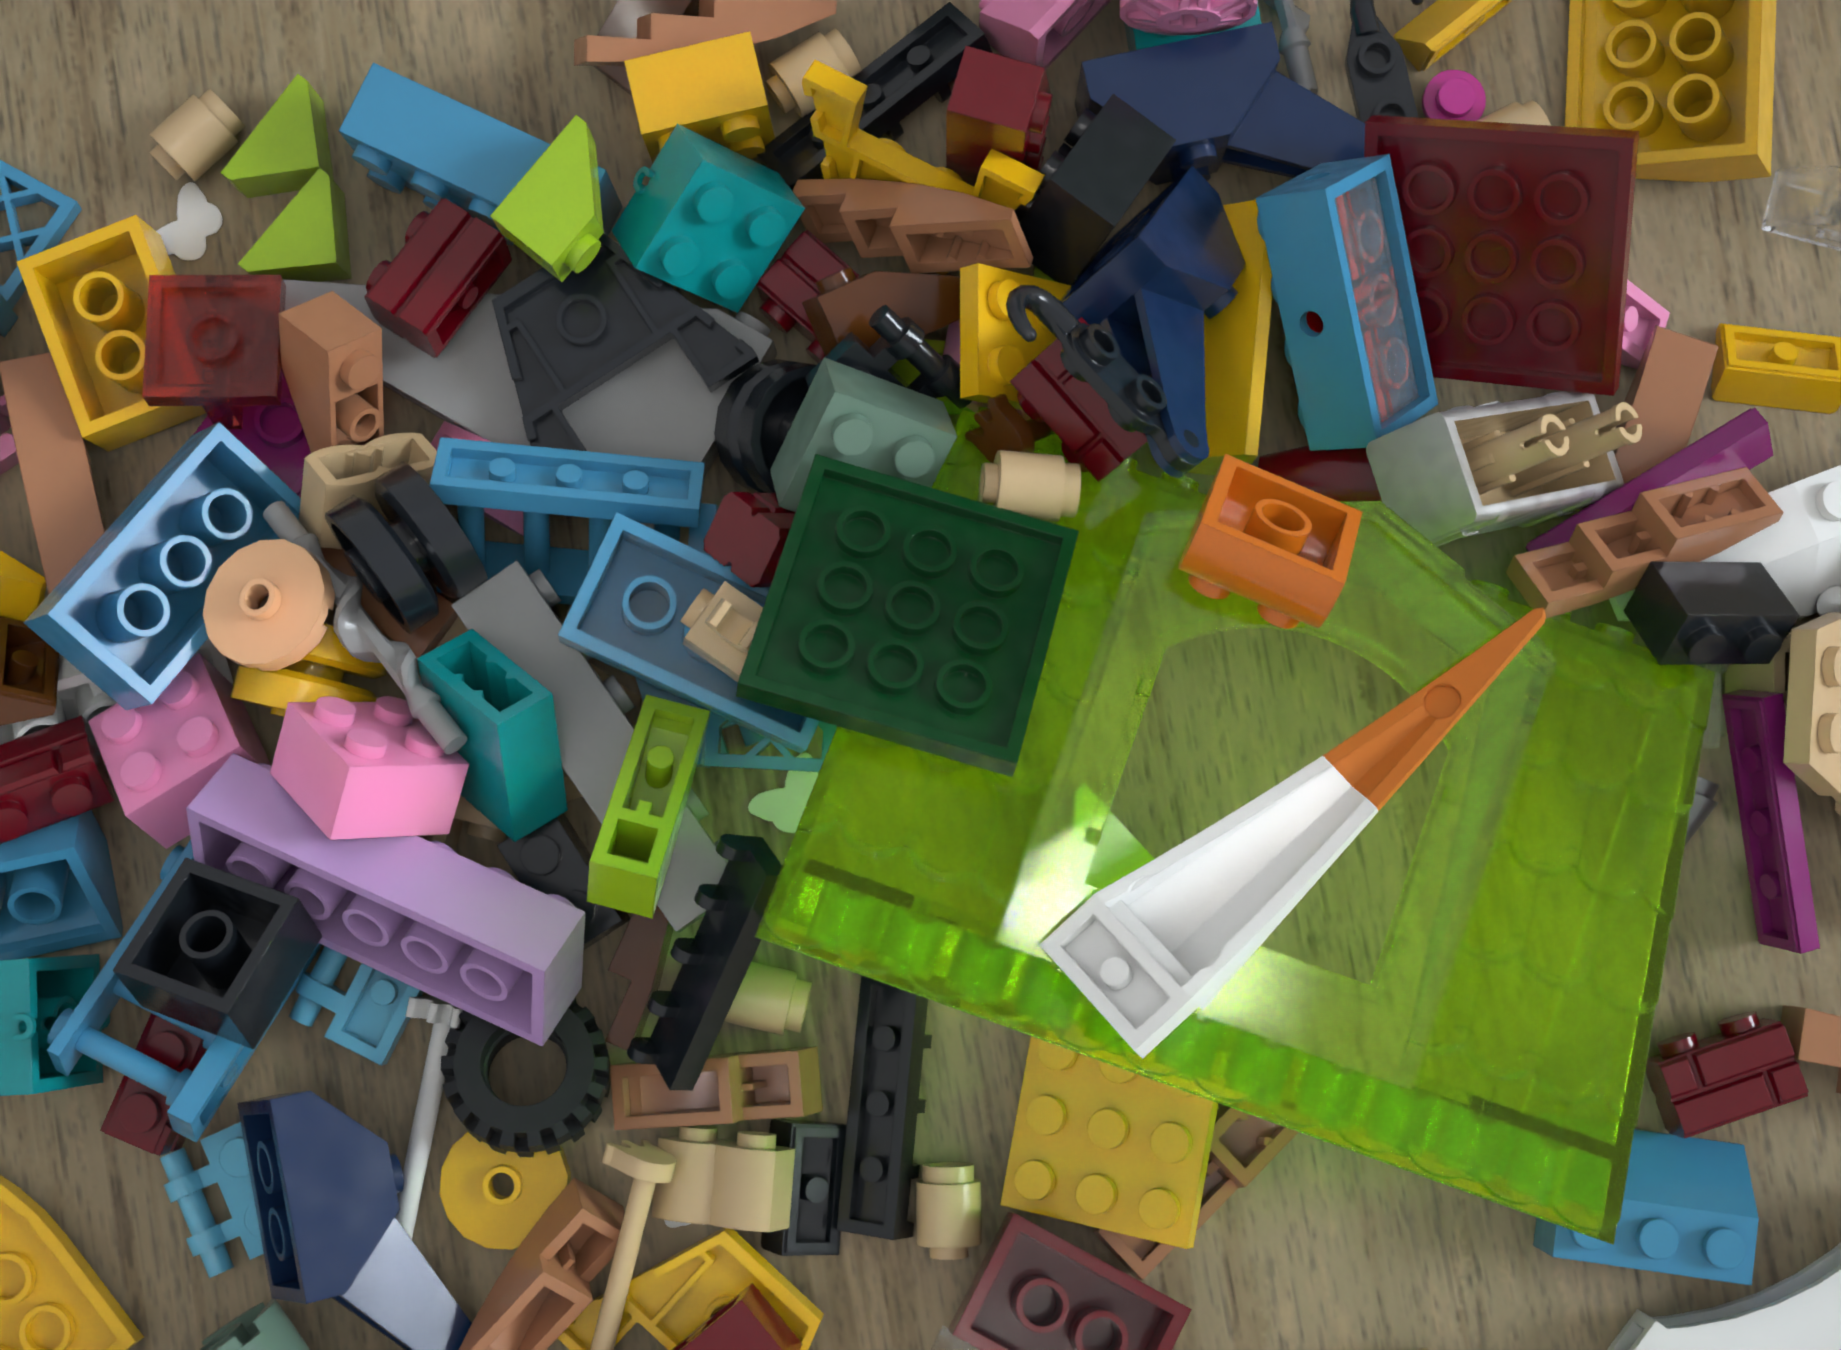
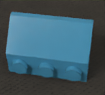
[0,810,123,960]
[1533,1116,1759,1286]

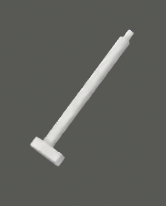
[395,995,463,1240]

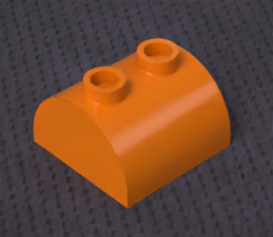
[1177,454,1363,629]

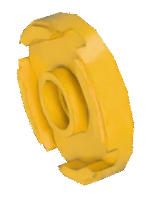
[439,1132,571,1250]

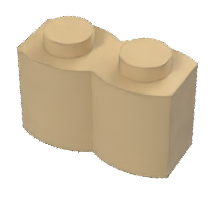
[299,433,437,549]
[652,1125,795,1232]

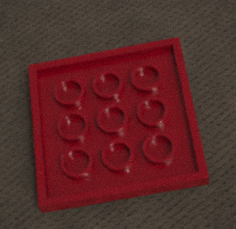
[1364,115,1639,396]

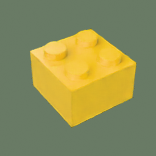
[624,31,775,163]

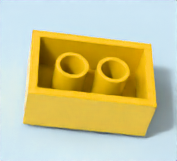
[16,215,222,452]

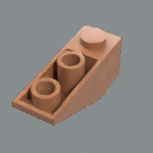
[278,291,384,453]

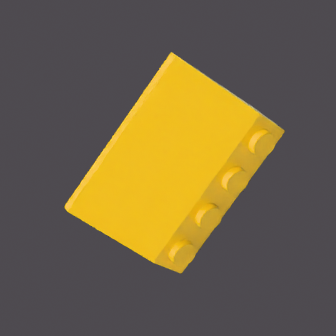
[1565,0,1777,182]

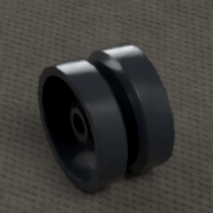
[714,359,816,493]
[325,462,488,634]

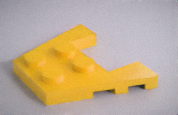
[802,59,1045,275]
[557,1228,824,1350]

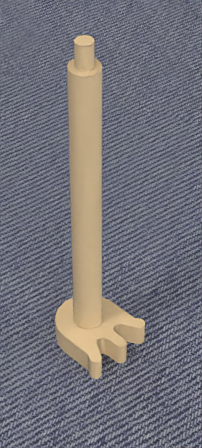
[590,1140,677,1350]

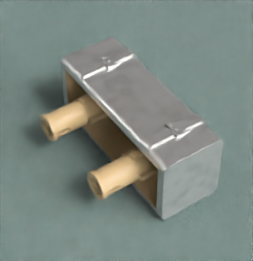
[1366,391,1642,550]

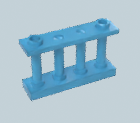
[430,437,705,605]
[47,839,322,1143]

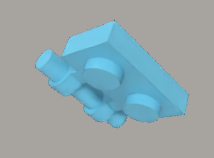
[289,946,424,1066]
[160,1122,264,1278]

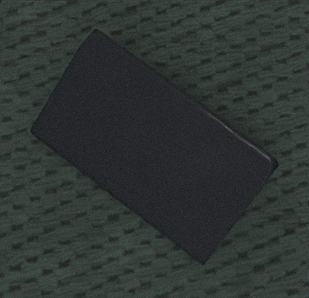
[761,1119,847,1256]

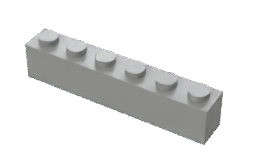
[451,561,728,932]

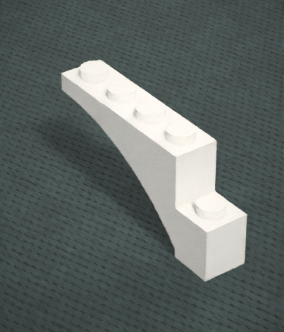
[1607,1242,1841,1350]

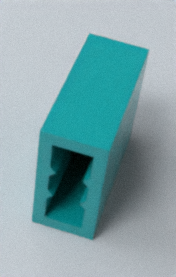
[417,629,568,842]

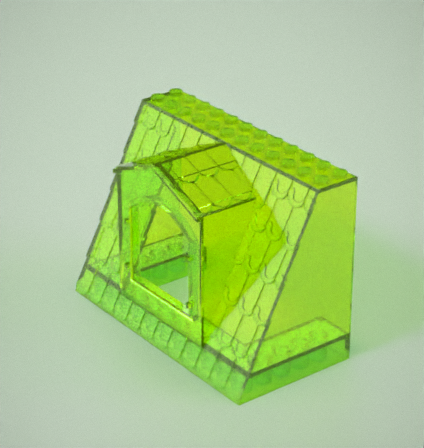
[755,407,1715,1245]

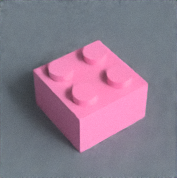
[88,653,271,849]
[270,696,469,840]

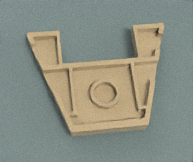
[1783,612,1841,816]

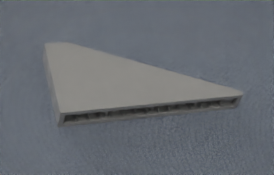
[219,276,777,529]

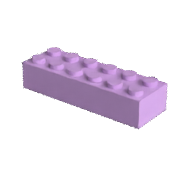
[186,753,585,1047]

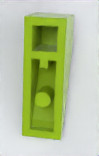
[587,694,710,919]

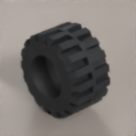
[440,998,611,1157]

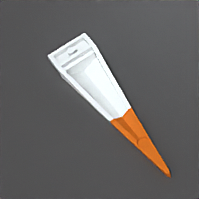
[1039,607,1546,1059]

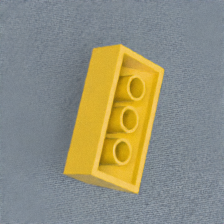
[1188,200,1273,476]

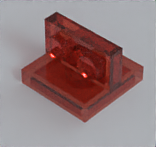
[142,275,286,429]

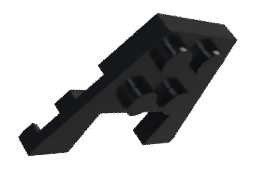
[492,233,759,451]

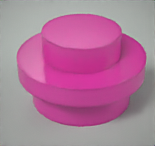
[1422,70,1486,121]

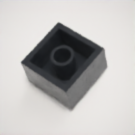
[1014,94,1176,285]
[113,858,322,1049]

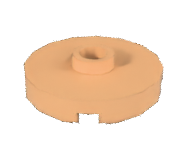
[203,539,335,671]

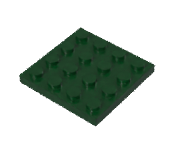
[736,454,1079,777]

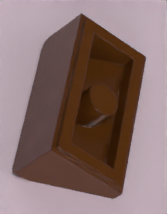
[0,616,59,726]

